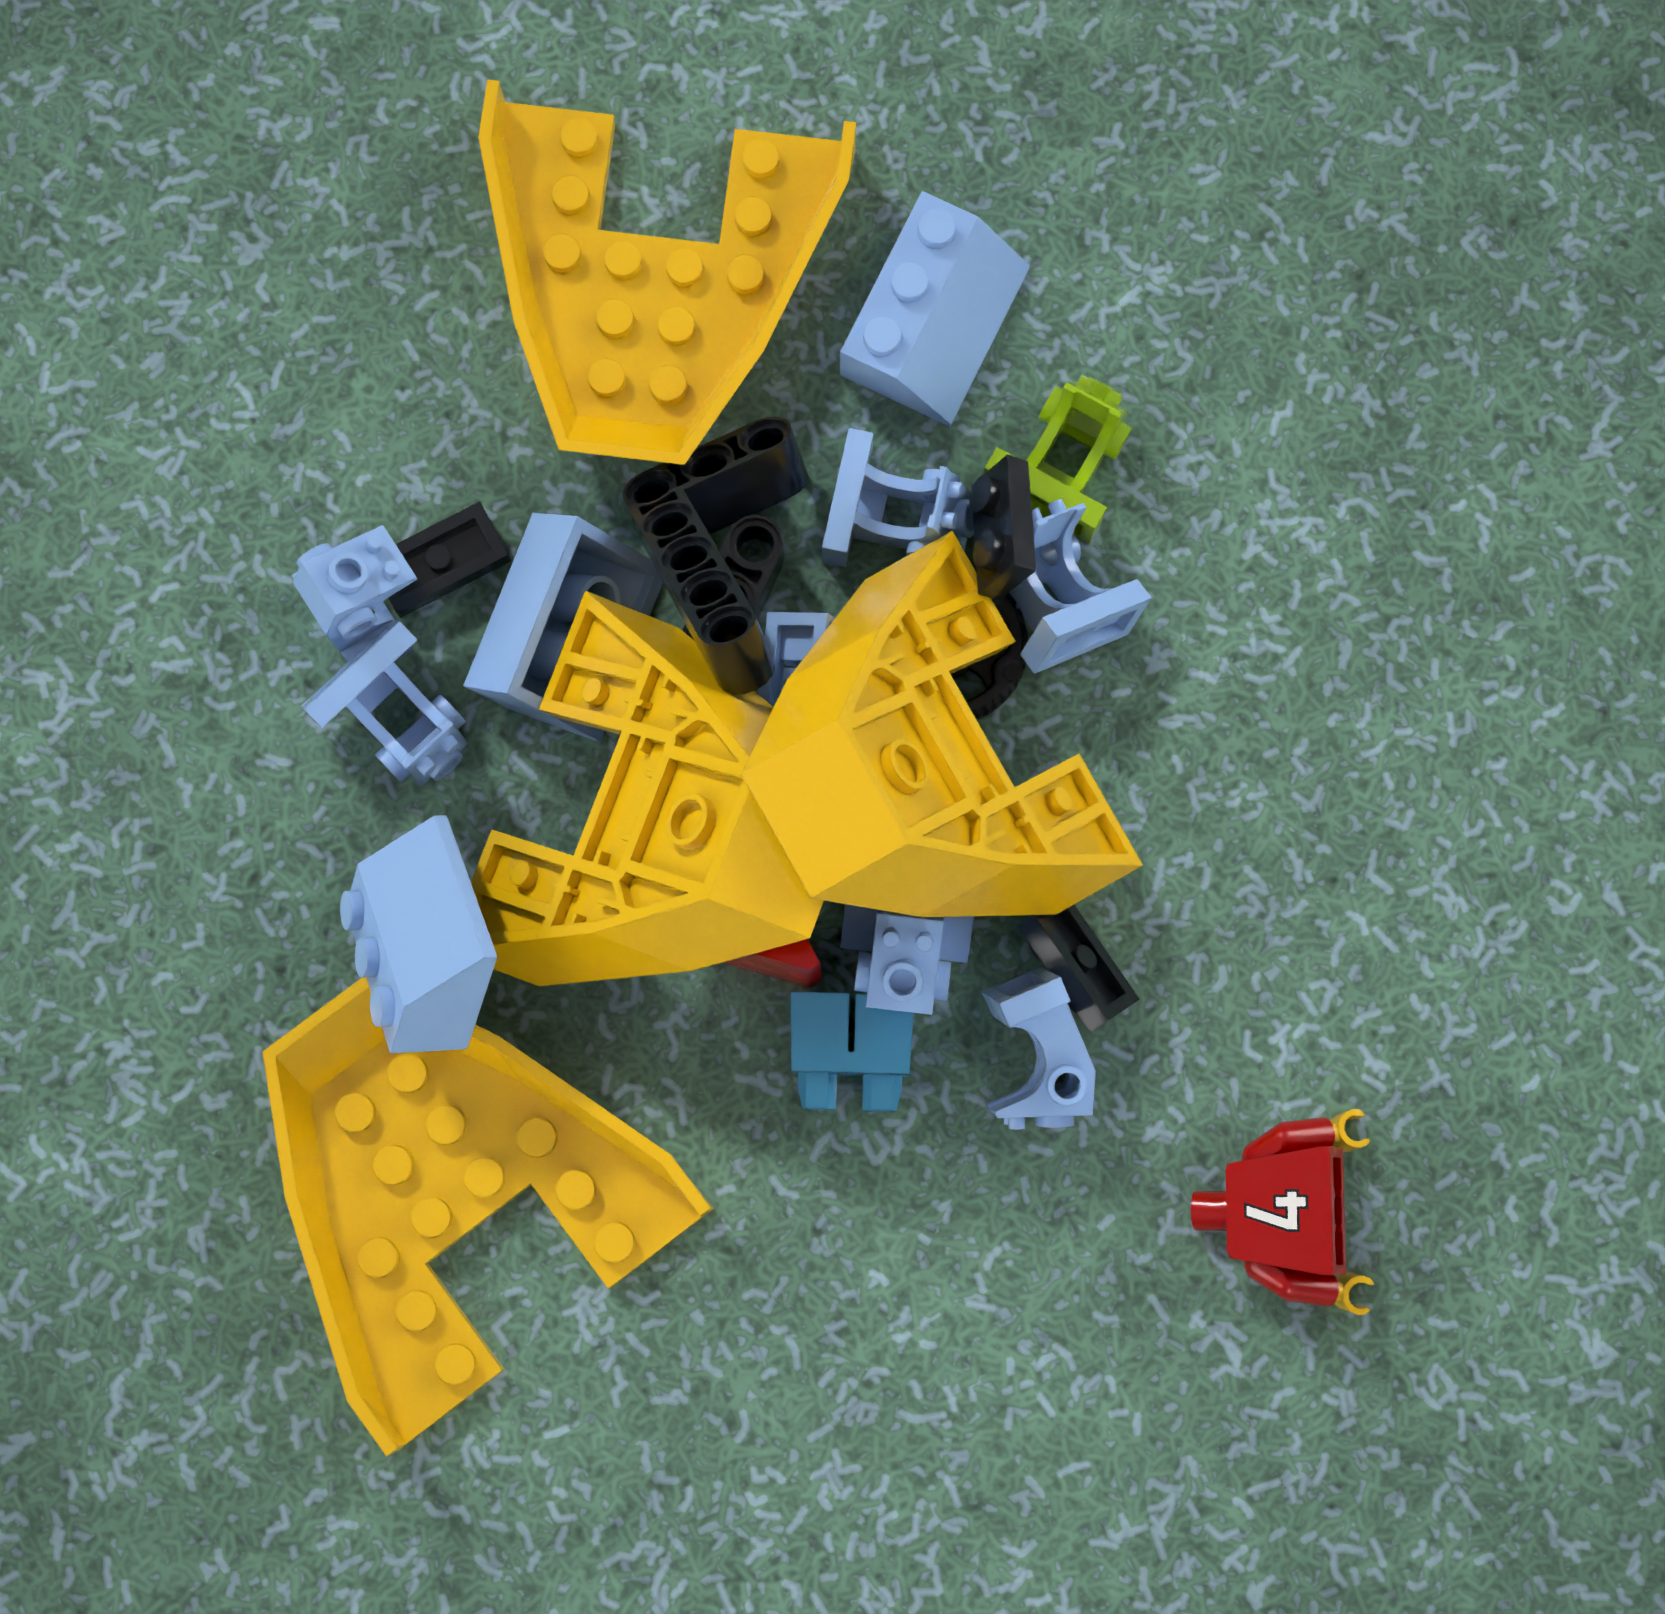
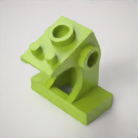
[983,374,1133,544]

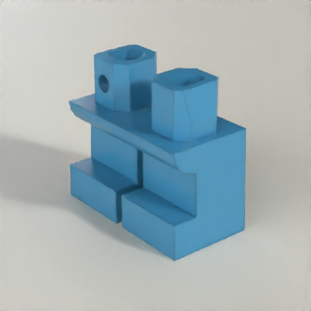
[791,992,914,1112]

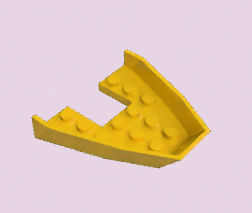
[478,80,856,465]
[741,531,1143,917]
[471,591,824,986]
[262,977,714,1457]

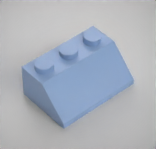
[840,191,1030,427]
[463,513,663,742]
[340,815,497,1054]

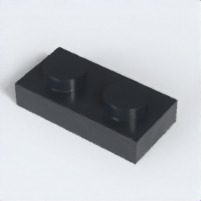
[969,454,1036,600]
[389,501,511,618]
[1017,905,1140,1033]

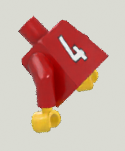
[1191,1109,1374,1315]

